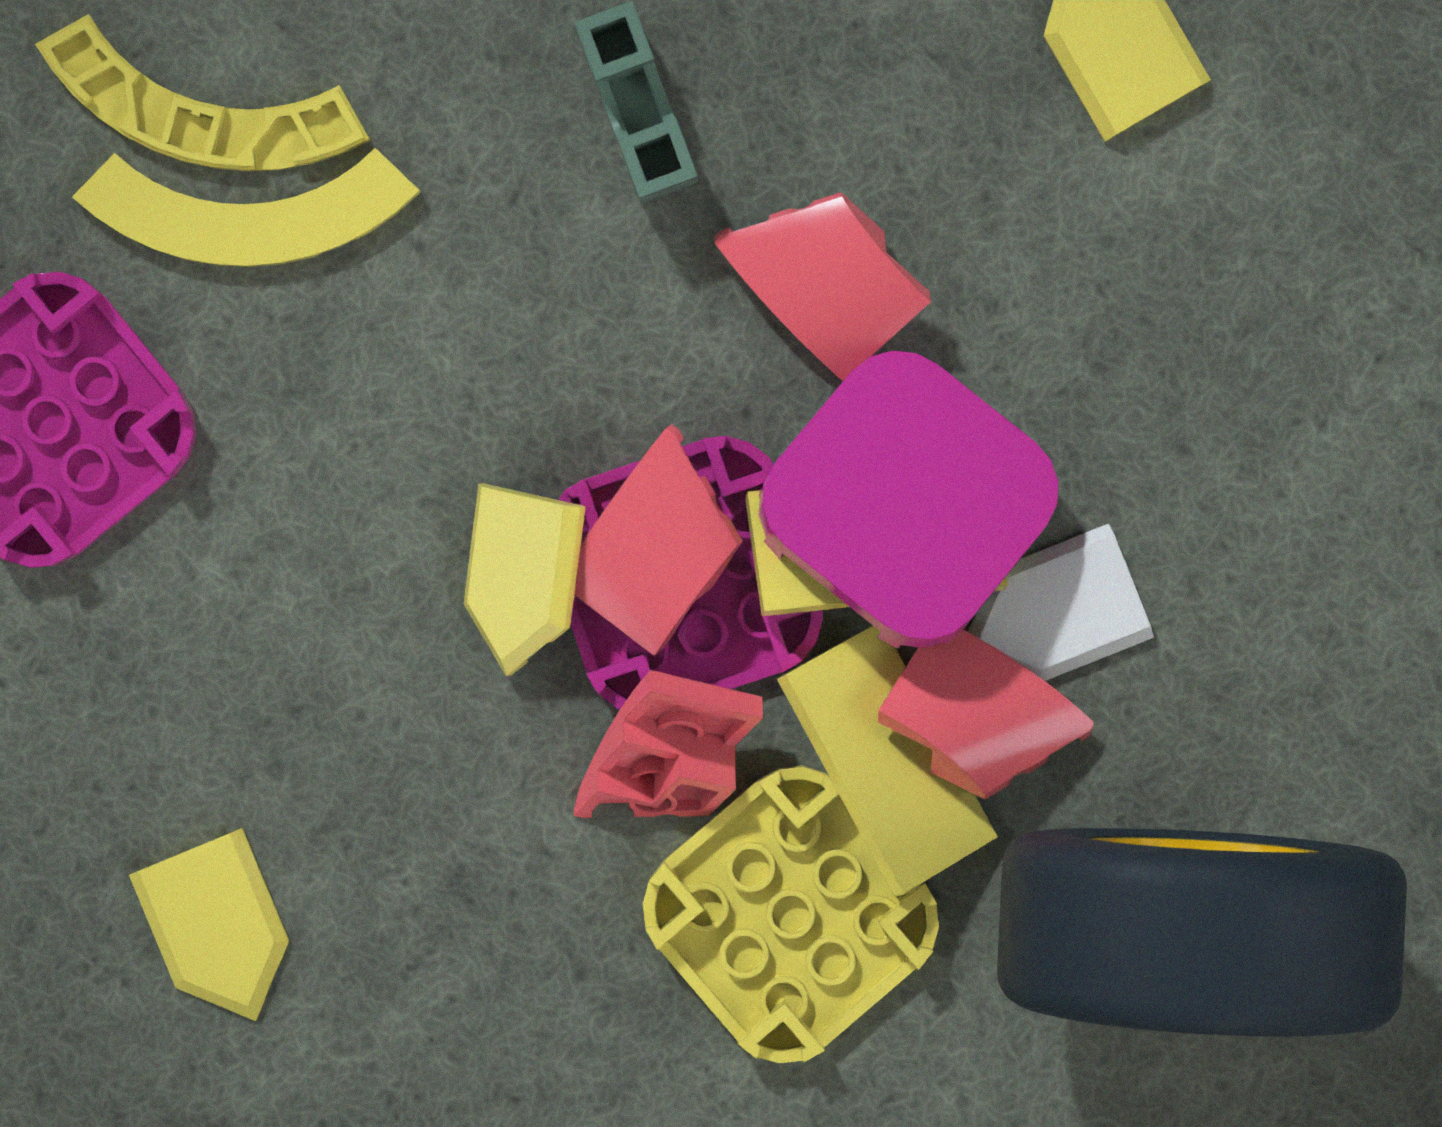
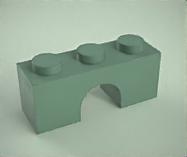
[574,1,698,204]

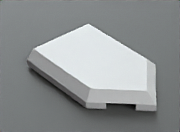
[968,524,1154,681]

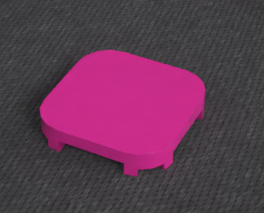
[0,272,196,568]
[758,351,1059,649]
[558,436,824,709]

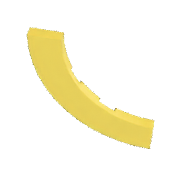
[35,14,370,171]
[72,148,421,267]

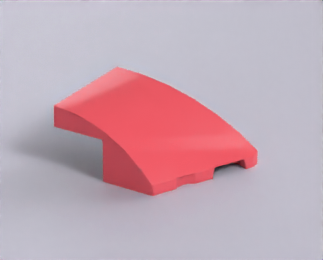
[714,192,931,381]
[574,424,742,656]
[878,630,1094,800]
[574,670,763,818]

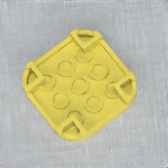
[643,765,939,1063]

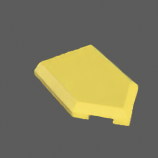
[1043,0,1211,142]
[464,483,586,676]
[129,828,290,1021]

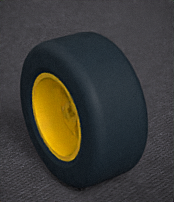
[997,828,1407,1037]

